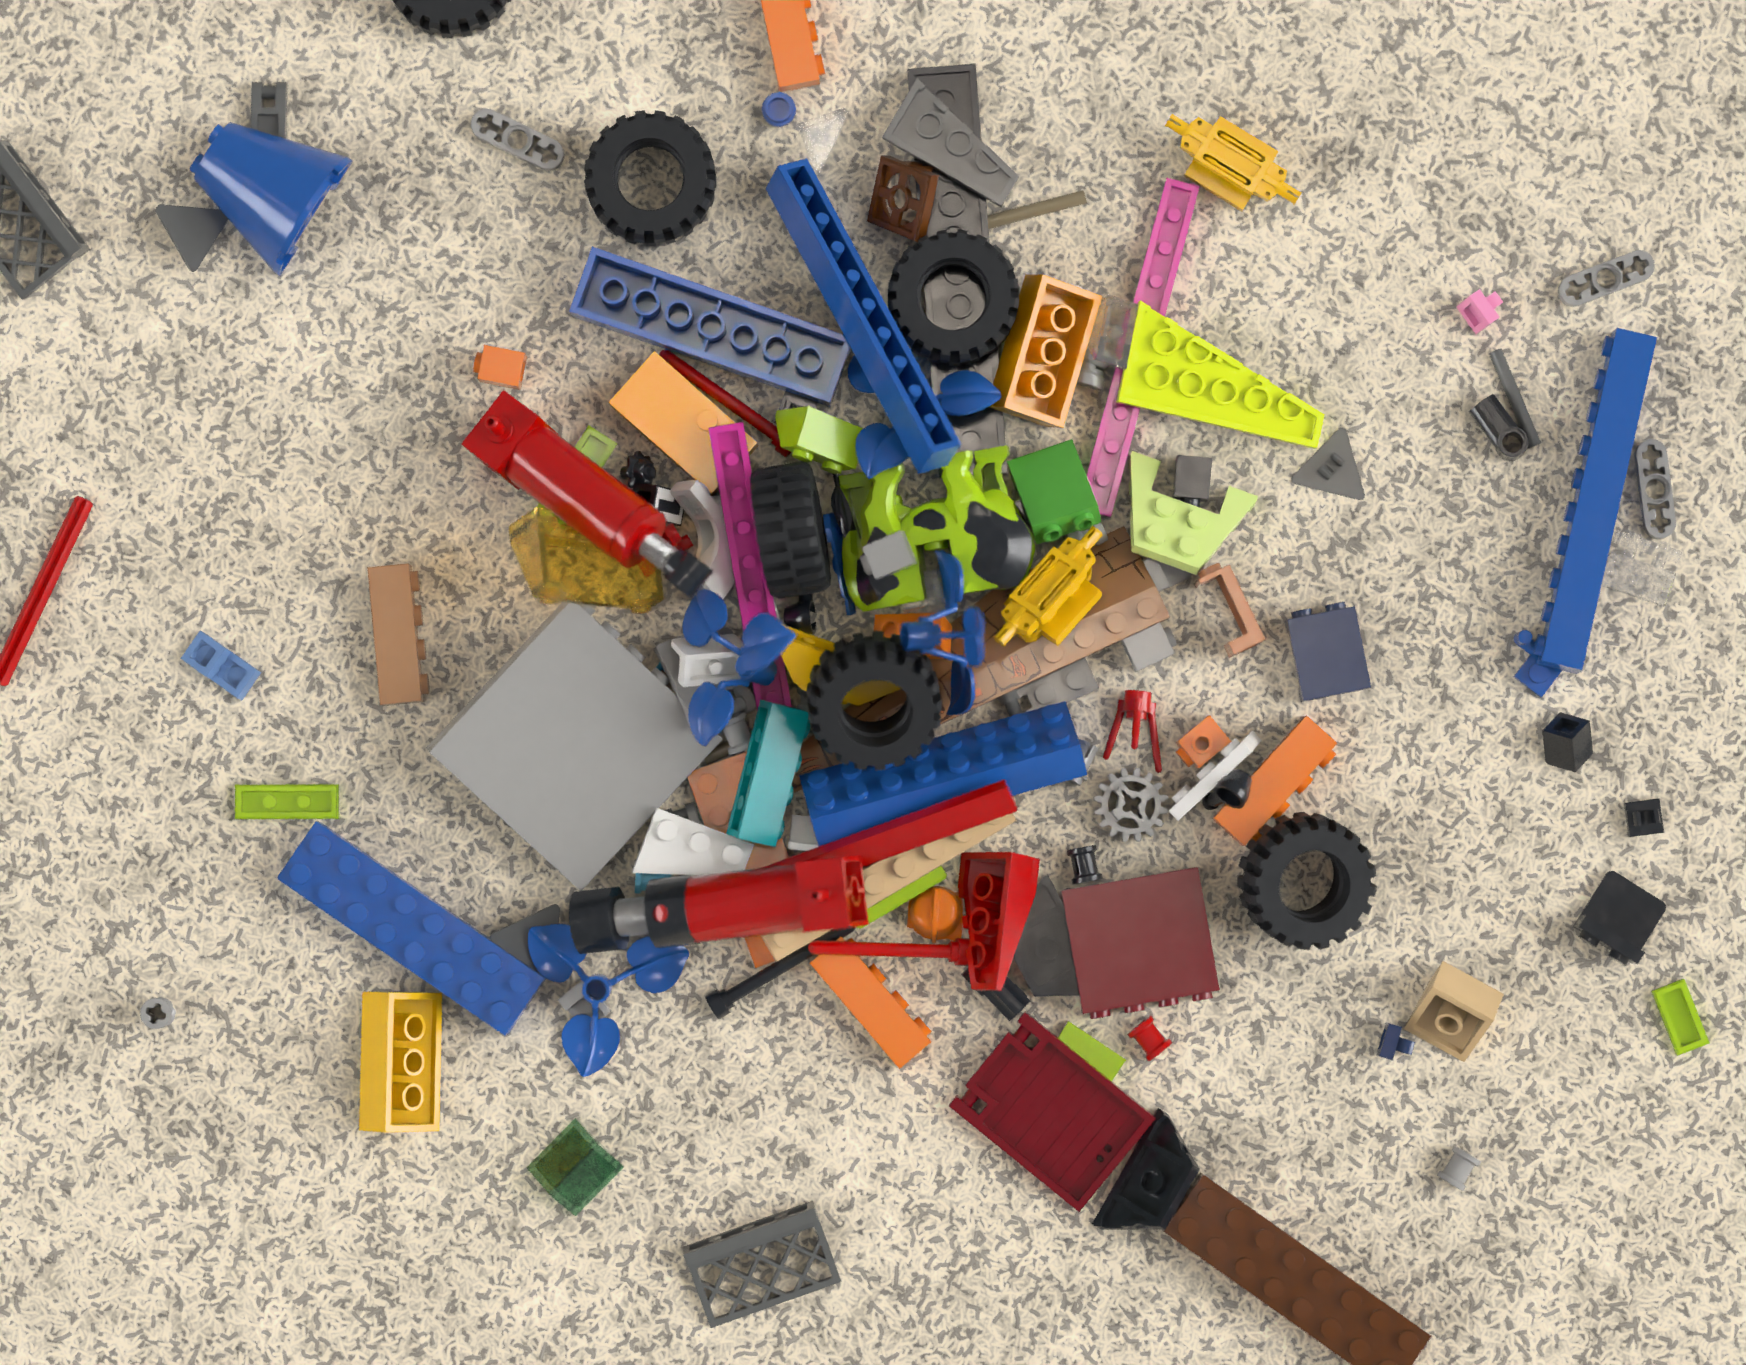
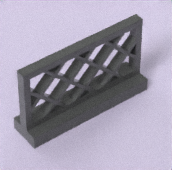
[0,140,90,300]
[683,1201,841,1328]

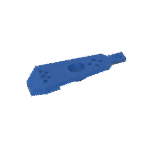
[823,512,856,615]

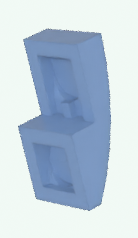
[181,630,262,701]

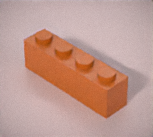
[761,0,825,92]
[1212,716,1337,846]
[810,937,932,1069]

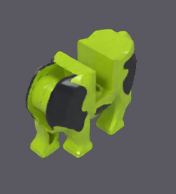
[831,445,1035,612]

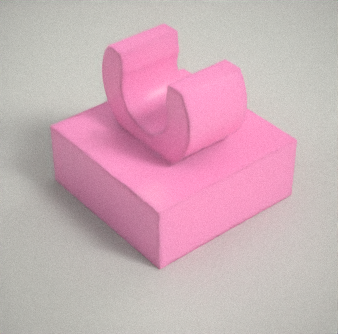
[1456,289,1503,334]

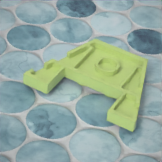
[1128,451,1258,575]

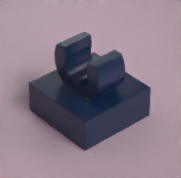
[1376,1022,1415,1060]

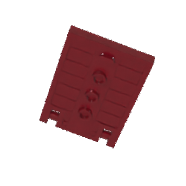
[949,1011,1156,1212]

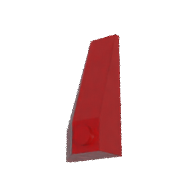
[958,852,1040,991]

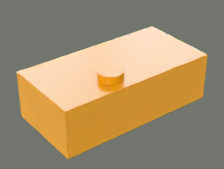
[989,274,1102,428]
[608,351,758,496]

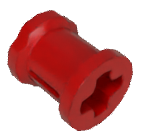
[1127,1015,1173,1062]

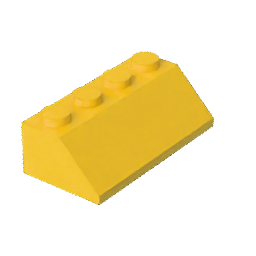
[359,992,442,1133]

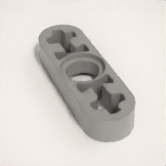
[471,109,564,171]
[1558,250,1655,307]
[1634,439,1676,539]

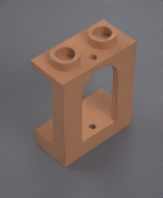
[1194,562,1265,658]

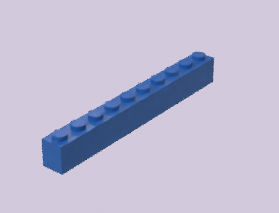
[765,158,961,474]
[1533,328,1657,674]

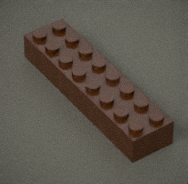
[1162,1173,1432,1365]

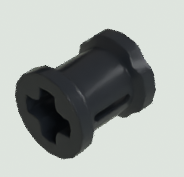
[1067,845,1103,885]

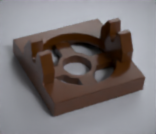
[867,155,939,242]

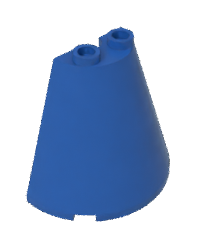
[190,122,353,276]

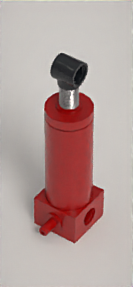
[461,390,714,599]

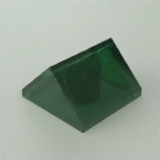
[526,1118,624,1216]

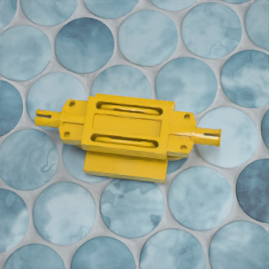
[1165,113,1302,211]
[993,526,1103,647]

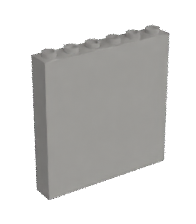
[426,595,723,891]

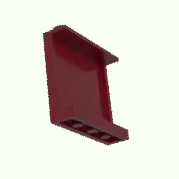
[1060,867,1220,1019]

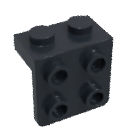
[1573,871,1666,966]

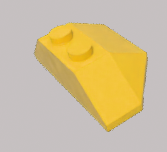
[781,625,901,706]

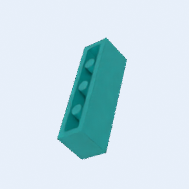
[726,699,810,847]

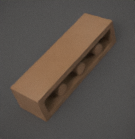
[367,563,430,706]

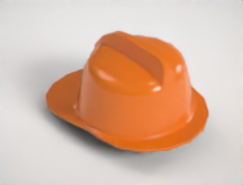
[907,886,963,943]

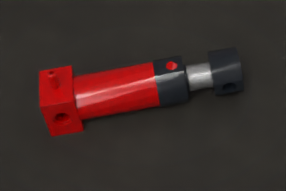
[569,855,869,954]

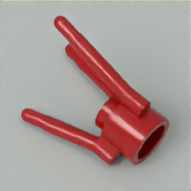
[1103,690,1162,773]

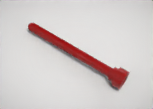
[659,349,791,458]
[808,938,970,966]

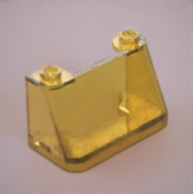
[508,507,664,614]

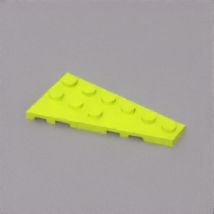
[1116,300,1325,449]

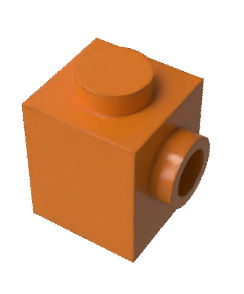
[473,345,527,390]
[1176,715,1231,769]

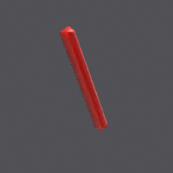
[0,496,93,687]

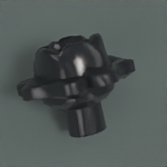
[620,451,656,488]

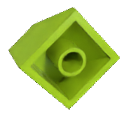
[775,406,863,474]

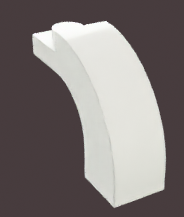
[669,480,735,599]

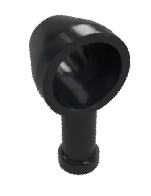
[784,593,816,634]
[1202,769,1252,810]

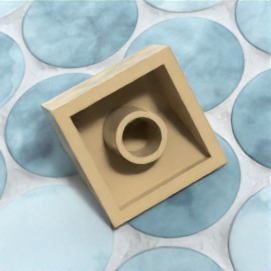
[1404,961,1504,1062]

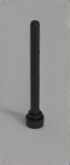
[705,927,855,1019]

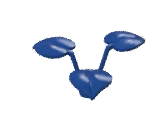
[848,355,1002,479]
[900,551,984,715]
[682,589,796,746]
[528,924,689,1077]

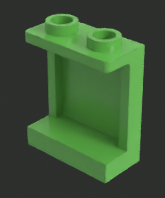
[1007,439,1101,544]

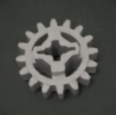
[1094,768,1168,842]

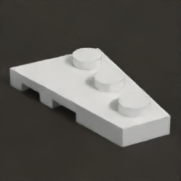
[1169,730,1262,821]
[632,808,754,875]

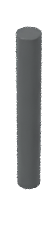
[1489,348,1541,448]

